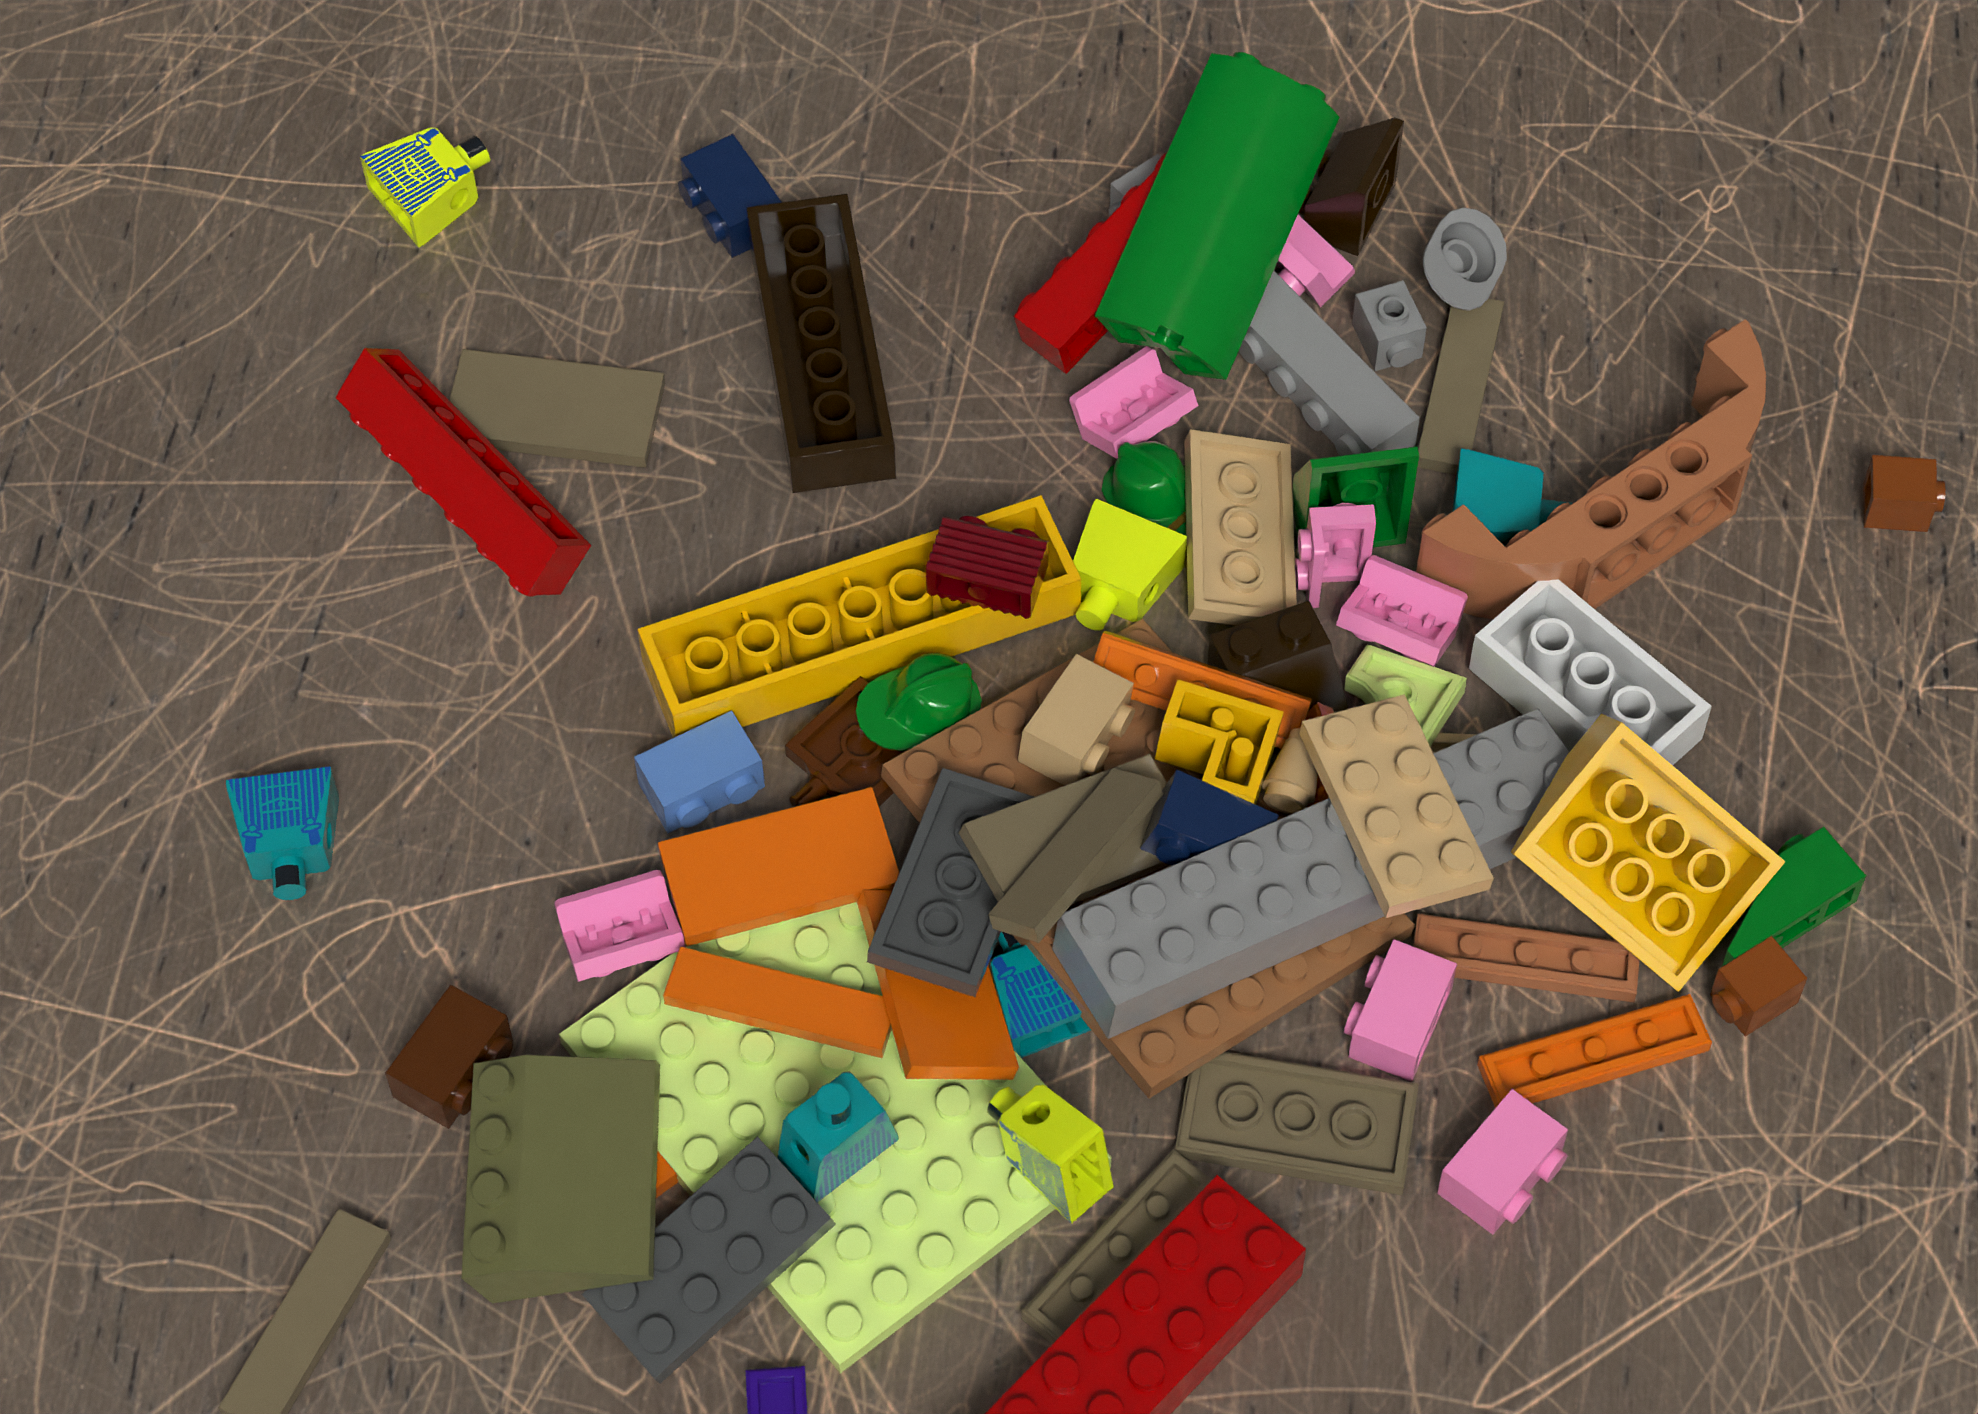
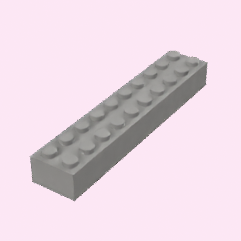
[1052,709,1569,1039]

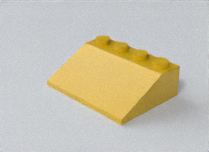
[1511,713,1785,992]

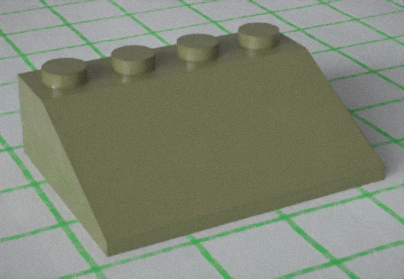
[461,1055,660,1304]

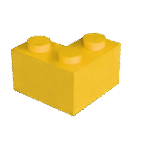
[1155,680,1284,805]

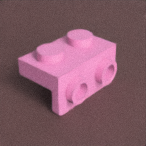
[1276,215,1355,307]
[1069,346,1198,459]
[1295,503,1376,608]
[1336,555,1468,667]
[554,870,686,982]

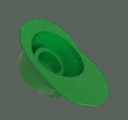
[1102,441,1186,536]
[855,653,982,751]

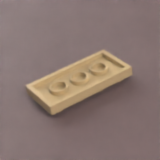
[1184,429,1297,626]
[1299,694,1494,918]

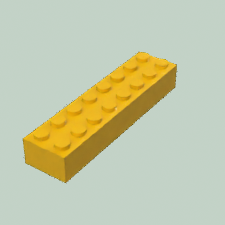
[637,495,1081,738]

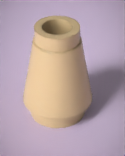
[1262,728,1318,814]

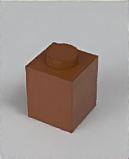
[1863,455,1946,532]
[1710,936,1807,1037]

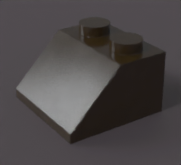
[1299,117,1404,256]
[1207,601,1348,713]

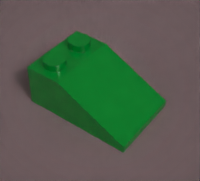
[1292,447,1419,548]

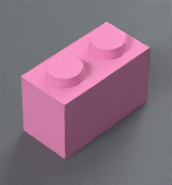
[1344,939,1457,1082]
[1437,1089,1568,1235]

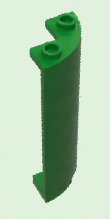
[1095,52,1340,380]

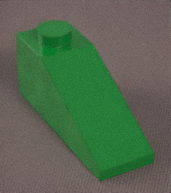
[1722,826,1866,967]

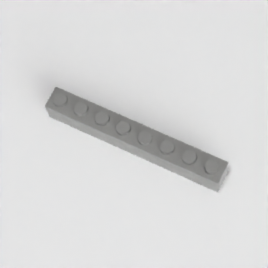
[1108,154,1420,456]

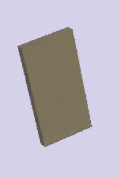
[449,349,665,468]
[959,754,1170,904]
[1175,1052,1419,1195]

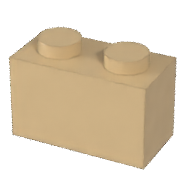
[1018,654,1135,786]

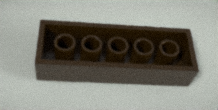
[746,194,896,493]

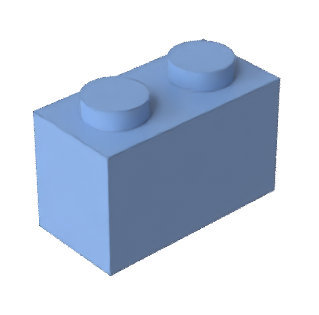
[634,710,765,833]

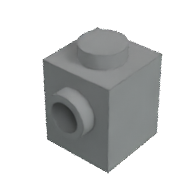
[1352,280,1427,371]

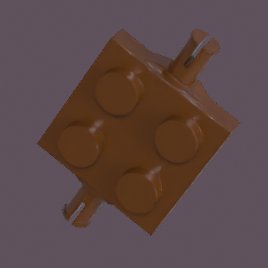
[785,676,908,807]

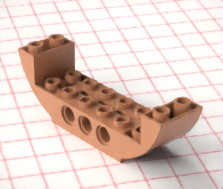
[1416,319,1766,619]

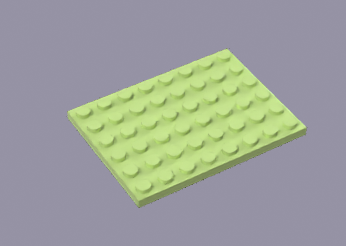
[559,902,1111,1374]

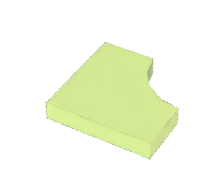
[1344,644,1467,747]

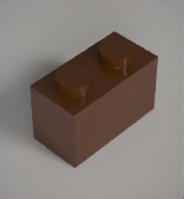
[385,984,513,1129]

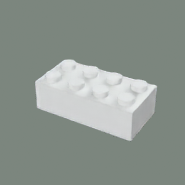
[1469,579,1712,765]

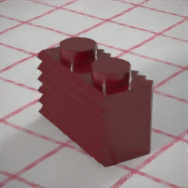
[926,516,1049,619]

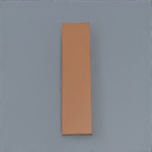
[1413,914,1640,1002]

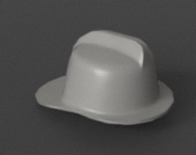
[1423,207,1507,311]

